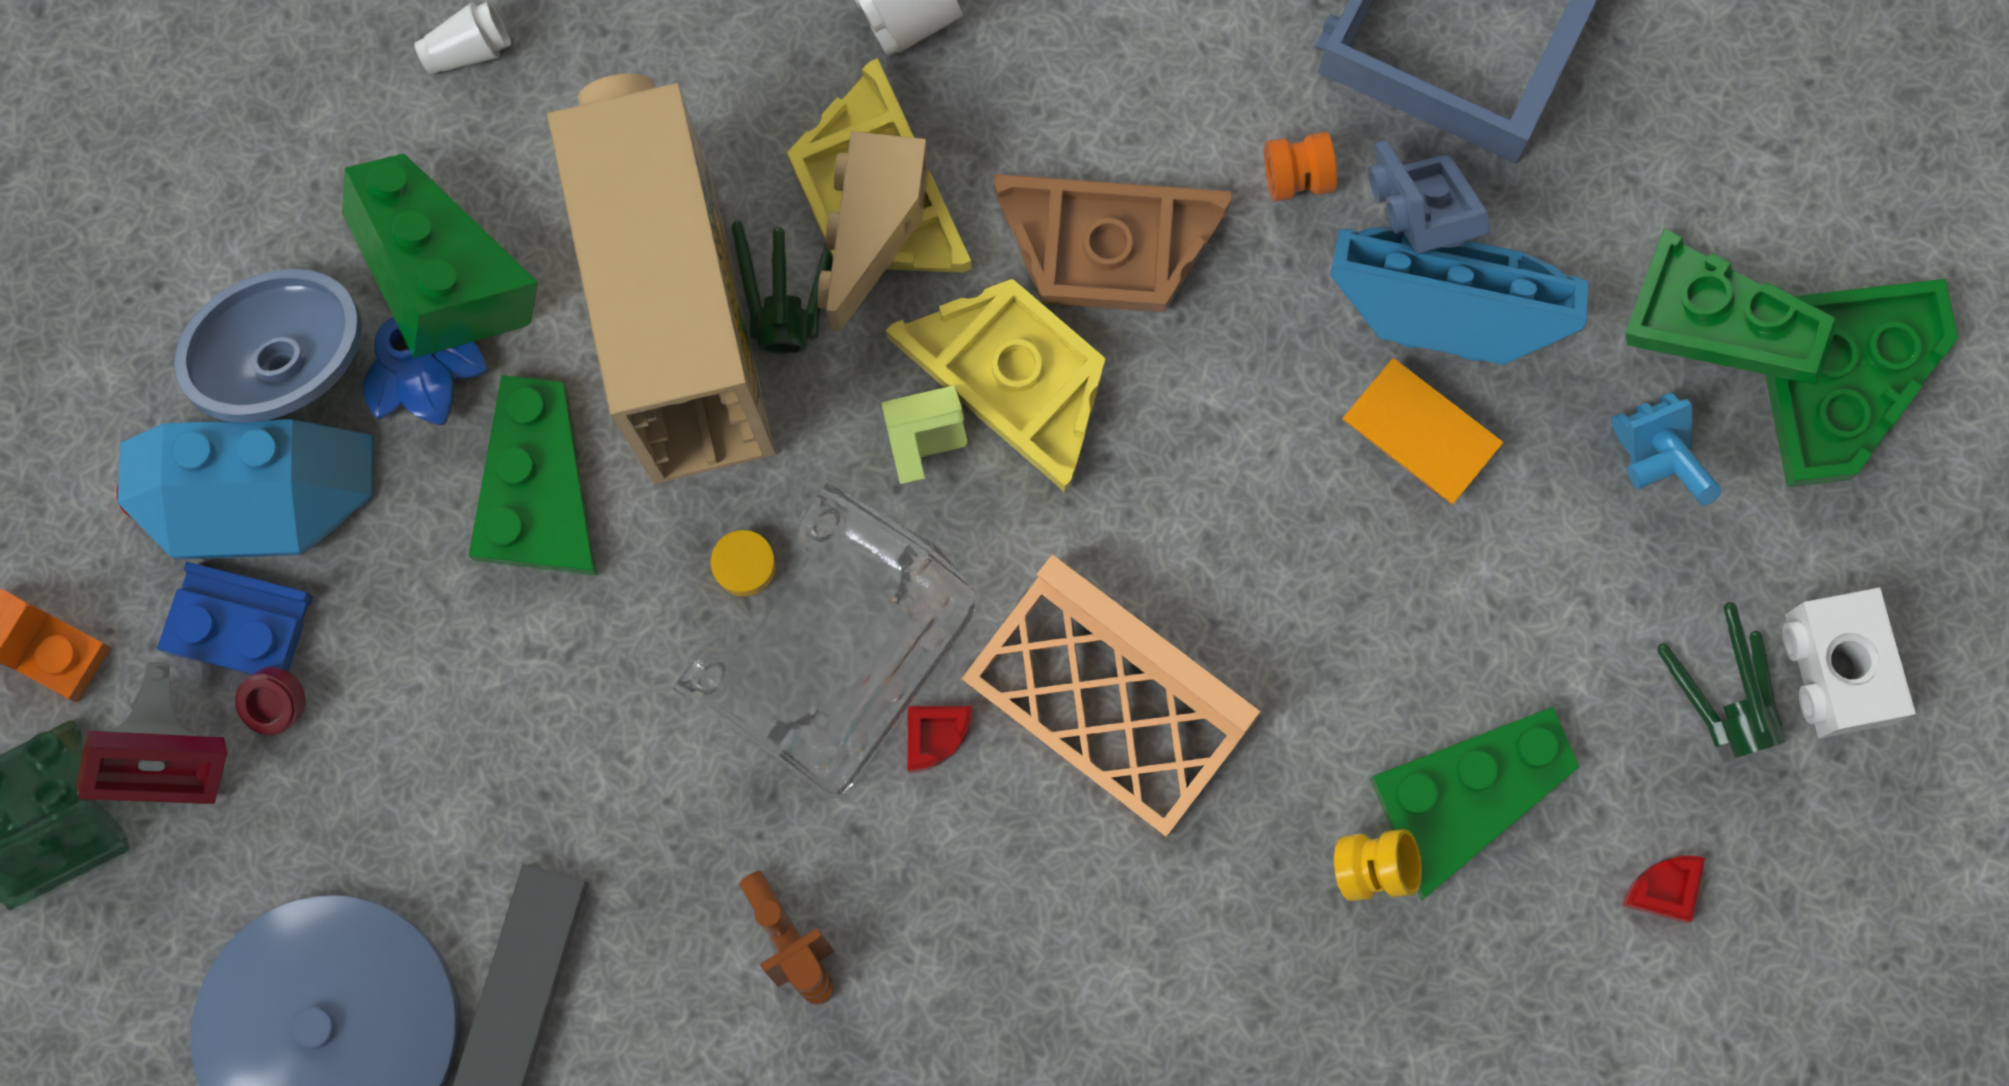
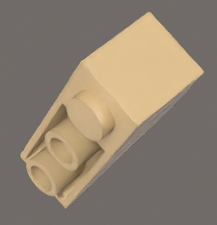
[817,131,929,331]

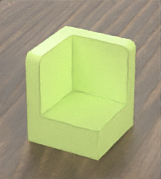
[881,385,967,484]

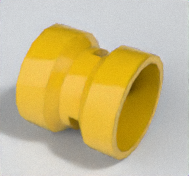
[1334,829,1422,901]

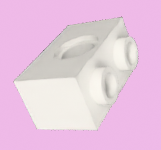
[1782,587,1916,739]

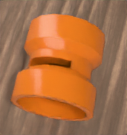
[1264,132,1337,202]

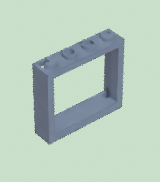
[1315,0,1597,164]

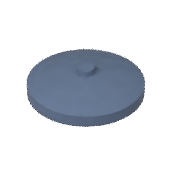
[191,895,460,1086]

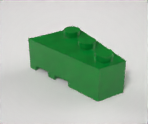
[342,153,538,358]

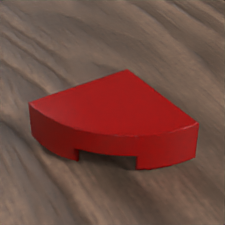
[907,706,973,773]
[1622,855,1705,923]

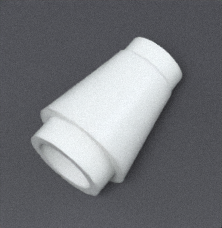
[414,1,511,75]

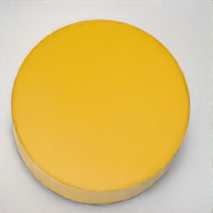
[710,530,776,597]

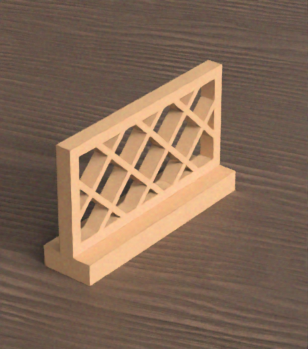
[961,554,1261,837]

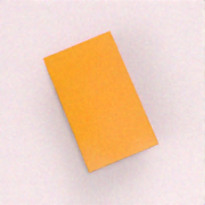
[1342,358,1503,505]

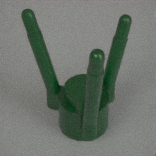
[732,221,833,353]
[1657,602,1786,758]

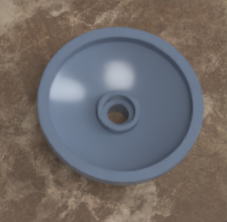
[174,269,362,423]

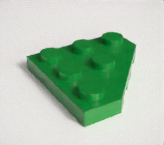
[1765,279,1958,487]

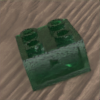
[0,720,129,911]

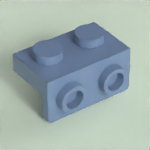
[1368,140,1490,254]

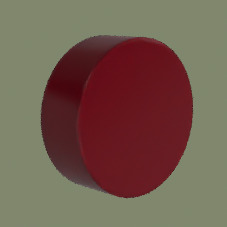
[235,667,306,735]

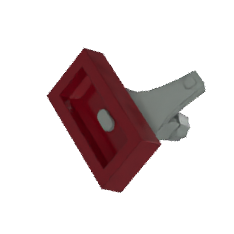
[76,662,227,804]

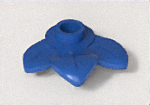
[363,317,488,426]

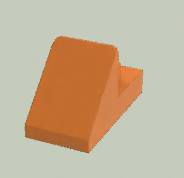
[0,589,111,702]

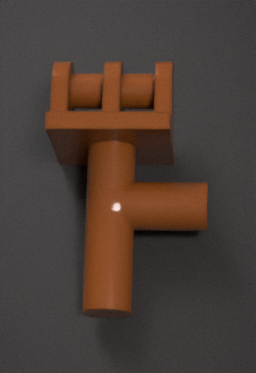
[739,871,835,1005]

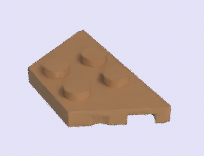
[994,174,1232,313]

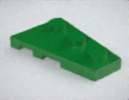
[1625,228,1835,385]
[468,375,597,576]
[1370,707,1579,900]

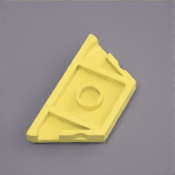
[787,58,972,273]
[886,279,1106,492]

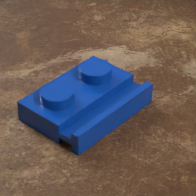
[157,562,313,675]

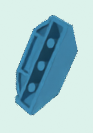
[1330,227,1589,365]
[117,419,374,559]

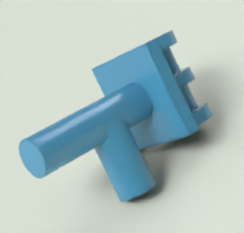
[1611,392,1722,505]

